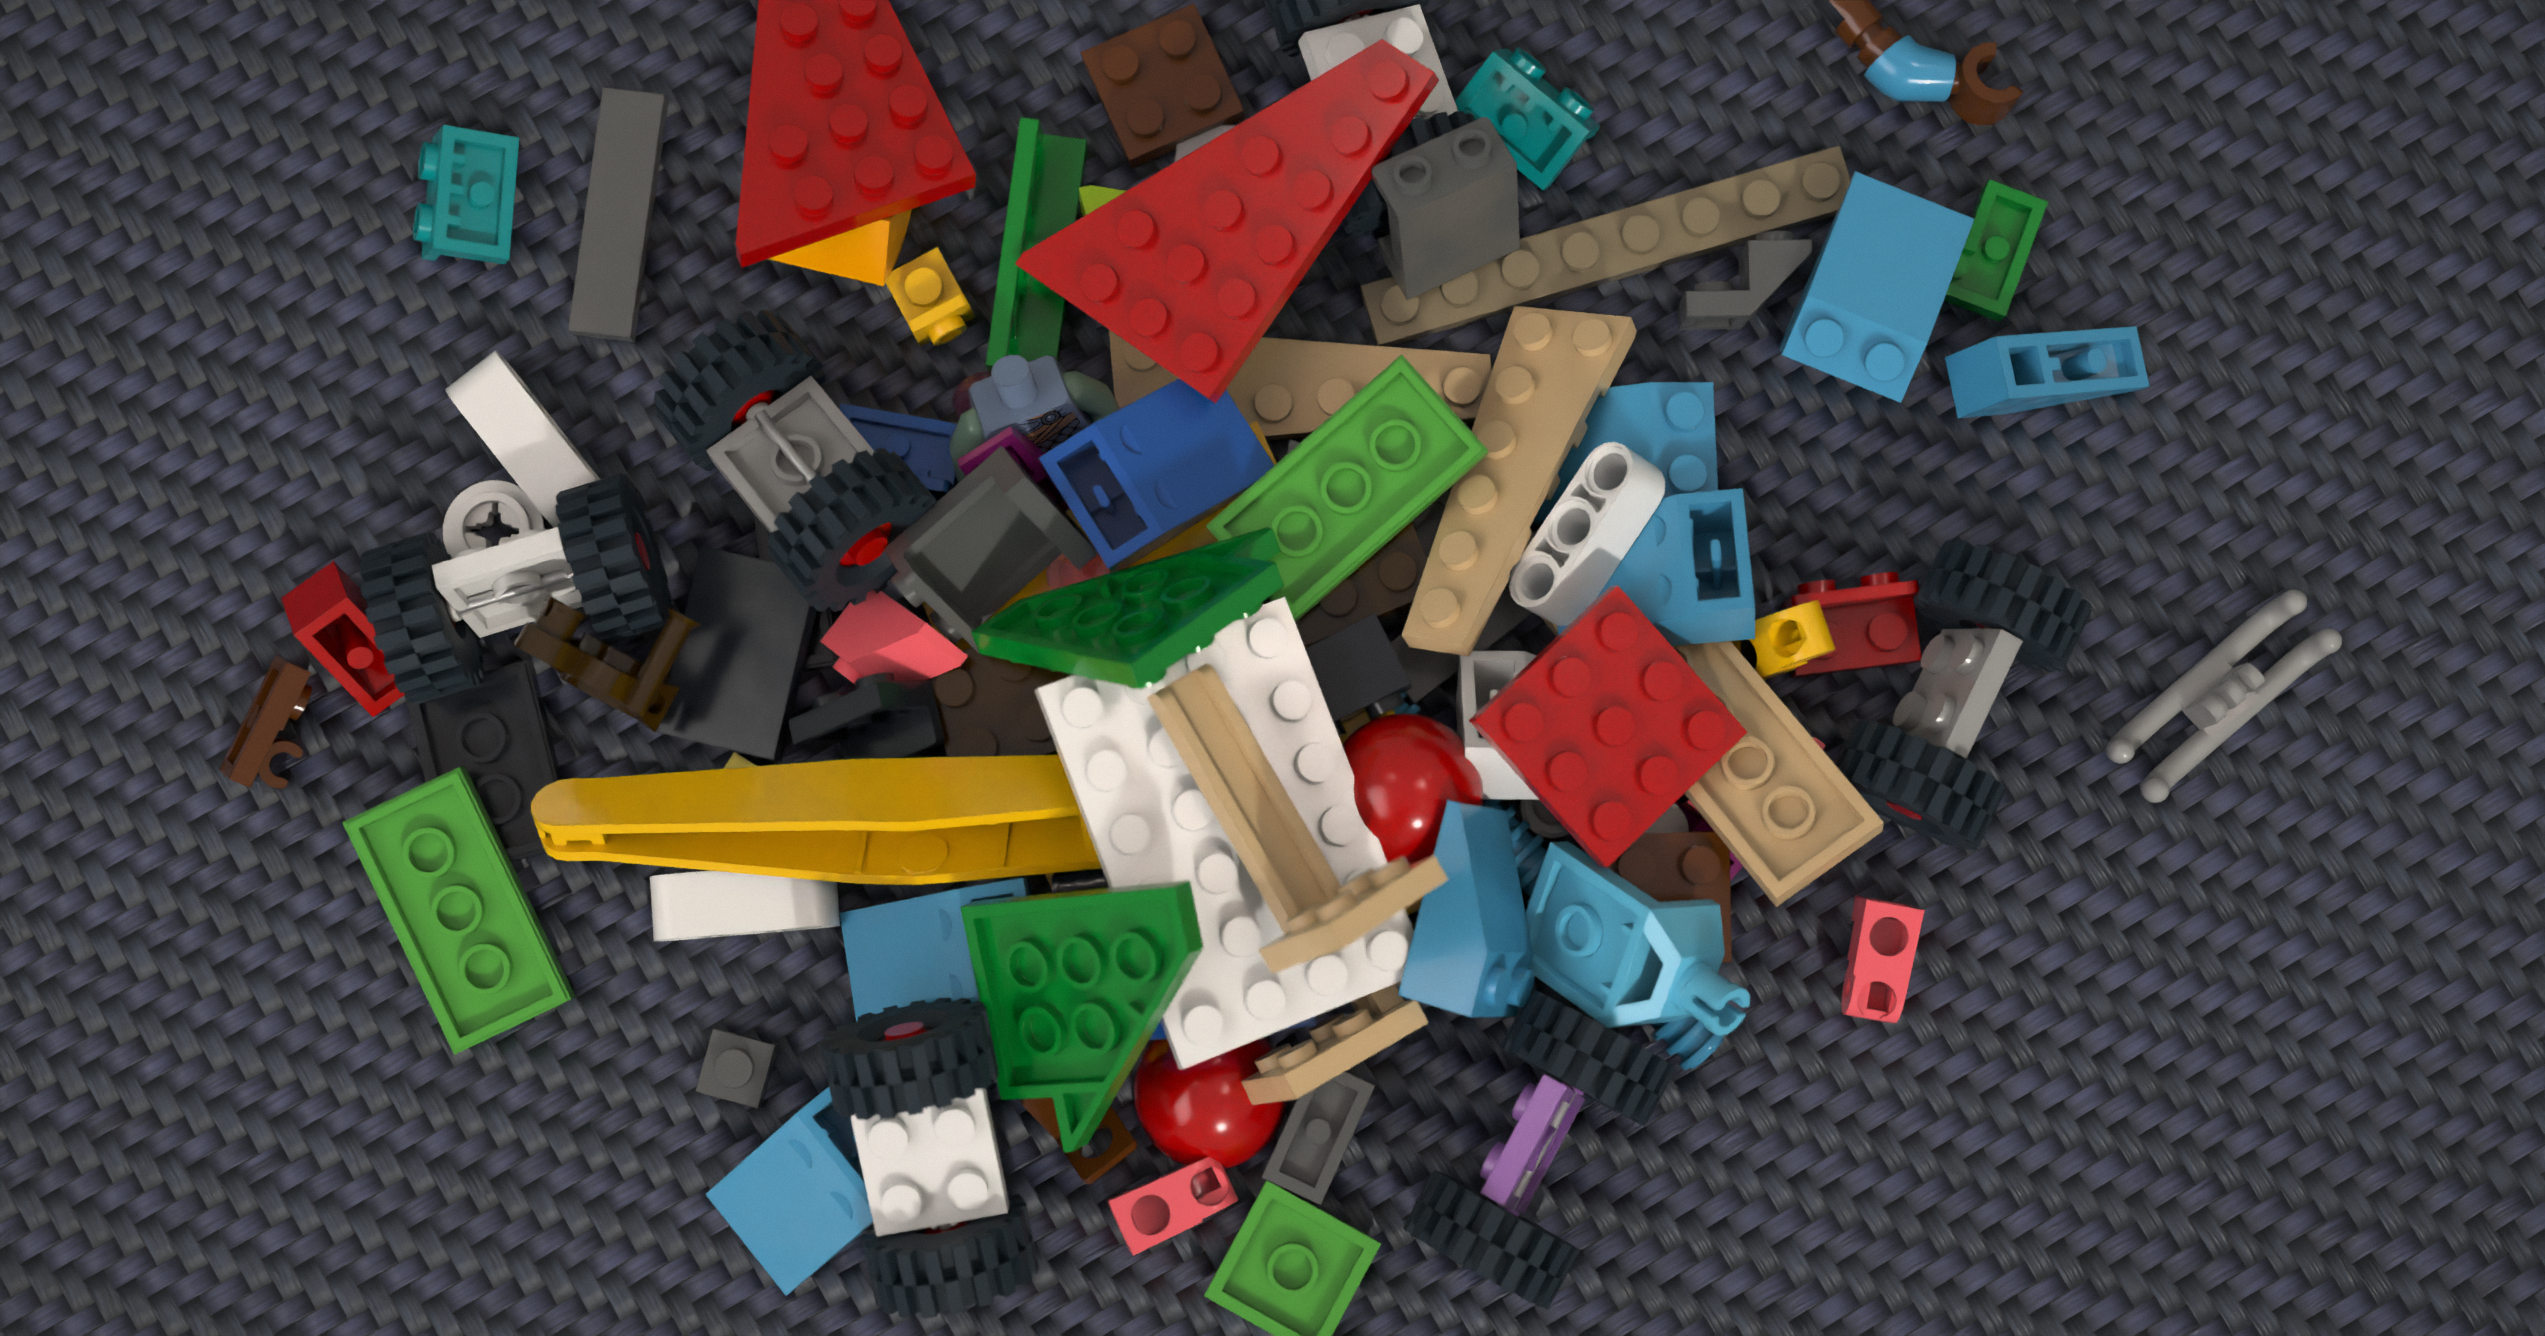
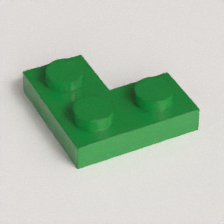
[1944,179,2048,322]

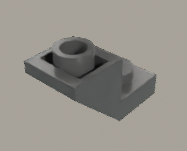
[1678,231,1812,330]

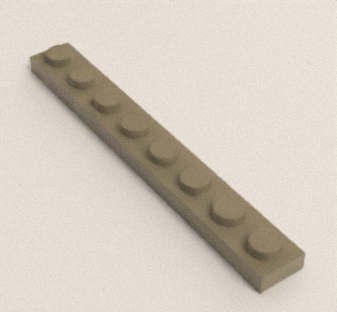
[1360,145,1851,347]

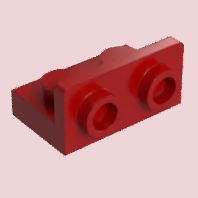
[1781,572,1922,678]

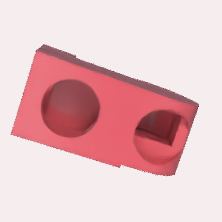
[1841,895,1925,1024]
[1106,1157,1239,1256]

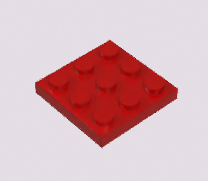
[1469,585,1747,868]

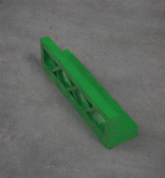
[986,117,1089,374]

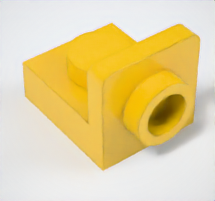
[886,247,975,346]

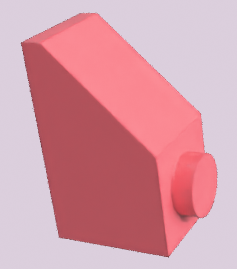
[820,589,968,684]

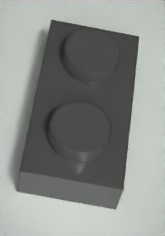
[1262,1071,1375,1205]

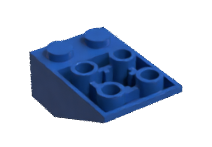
[1039,379,1274,572]

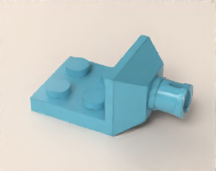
[1526,841,1750,1036]

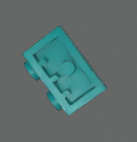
[1454,47,1601,190]
[413,124,519,264]

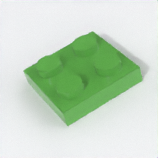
[1204,1180,1381,1336]

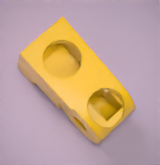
[1731,600,1836,680]

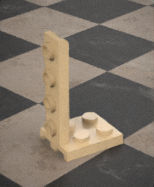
[1147,664,1449,974]
[1241,982,1429,1105]

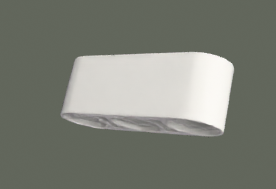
[445,350,600,528]
[1509,442,1665,626]
[650,871,840,941]

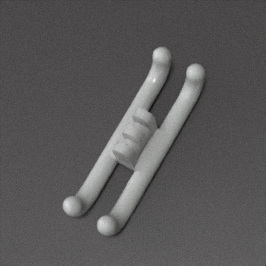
[2105,589,2342,803]

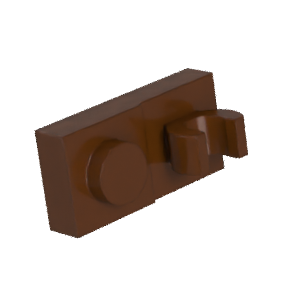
[219,655,312,789]

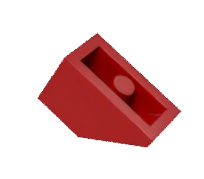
[281,561,405,717]

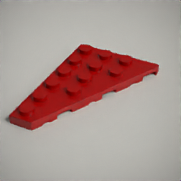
[736,0,976,268]
[1015,39,1439,404]

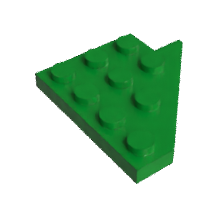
[971,528,1284,689]
[960,880,1204,1152]

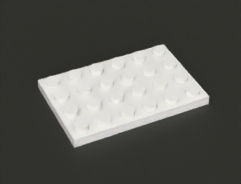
[1035,597,1414,1069]

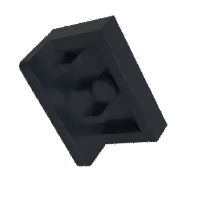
[788,673,945,760]

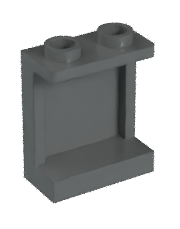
[1372,117,1520,300]
[884,445,1098,654]

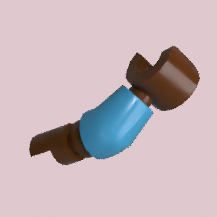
[1828,0,2024,126]

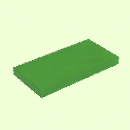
[1206,354,1488,622]
[342,766,576,1055]

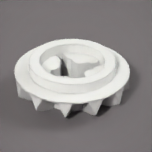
[443,480,545,558]

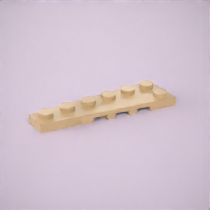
[1402,306,1637,656]
[1109,330,1492,441]

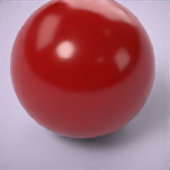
[1342,713,1483,865]
[1134,1037,1287,1170]

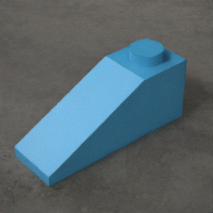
[1945,326,2150,418]

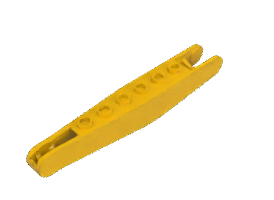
[531,755,1102,885]

